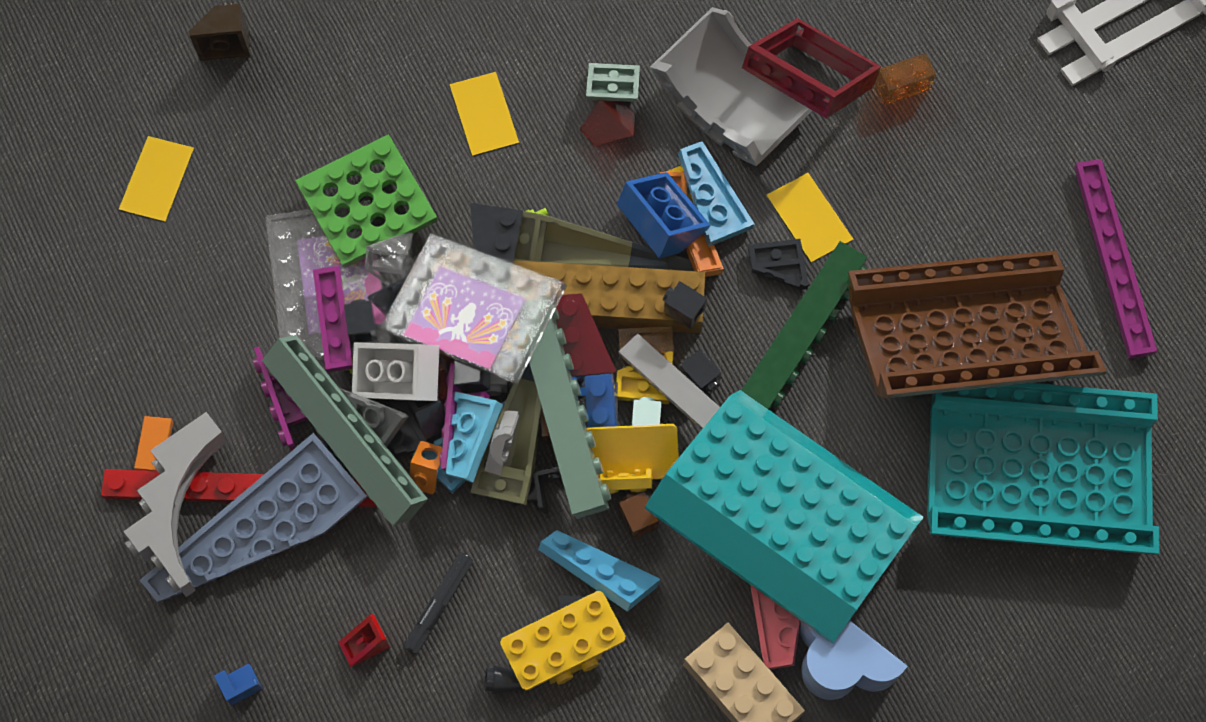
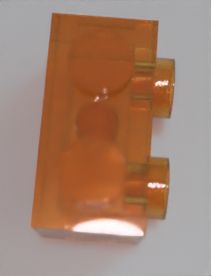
[875,53,936,105]

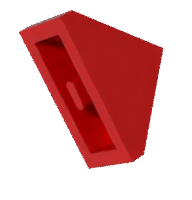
[338,614,390,667]

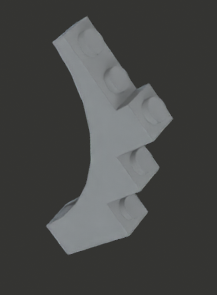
[124,412,227,597]

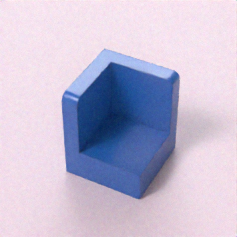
[214,664,263,706]

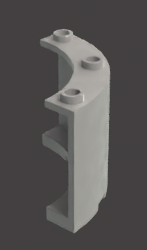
[650,7,812,166]

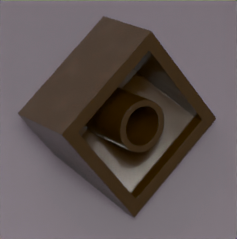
[189,3,250,61]

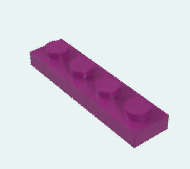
[313,266,353,373]

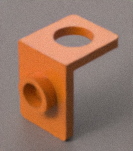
[409,441,443,494]

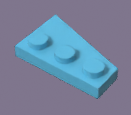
[446,392,503,482]

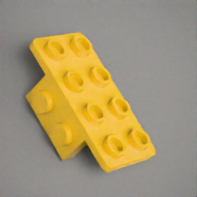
[586,424,679,494]
[500,591,625,690]

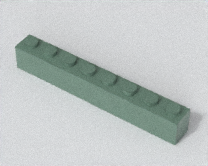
[517,296,611,519]
[262,335,428,526]

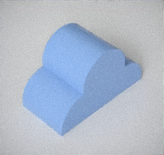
[800,621,908,700]

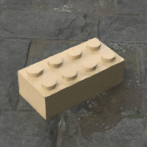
[683,623,805,722]

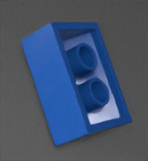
[617,172,710,258]

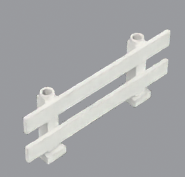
[1037,0,1206,86]

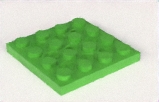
[295,134,438,269]

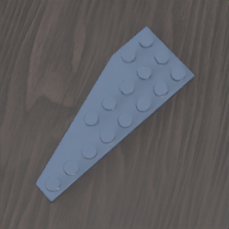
[139,433,368,602]

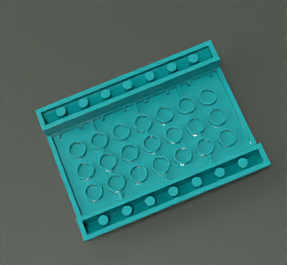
[927,383,1159,555]
[644,390,924,644]

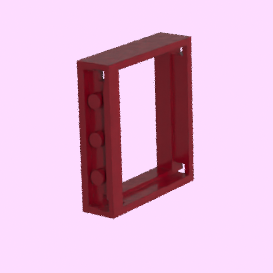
[742,18,881,119]

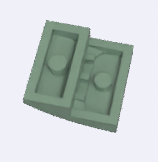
[586,63,640,102]

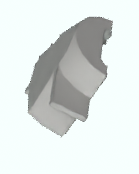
[484,411,519,475]

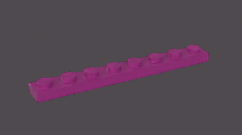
[1074,159,1157,359]

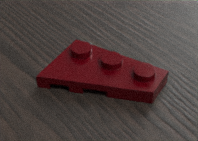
[555,293,616,376]

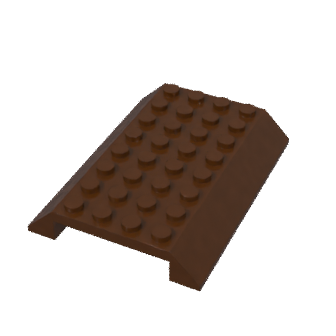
[848,250,1107,398]

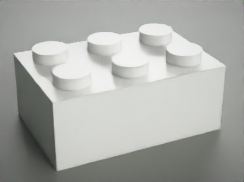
[352,342,439,401]

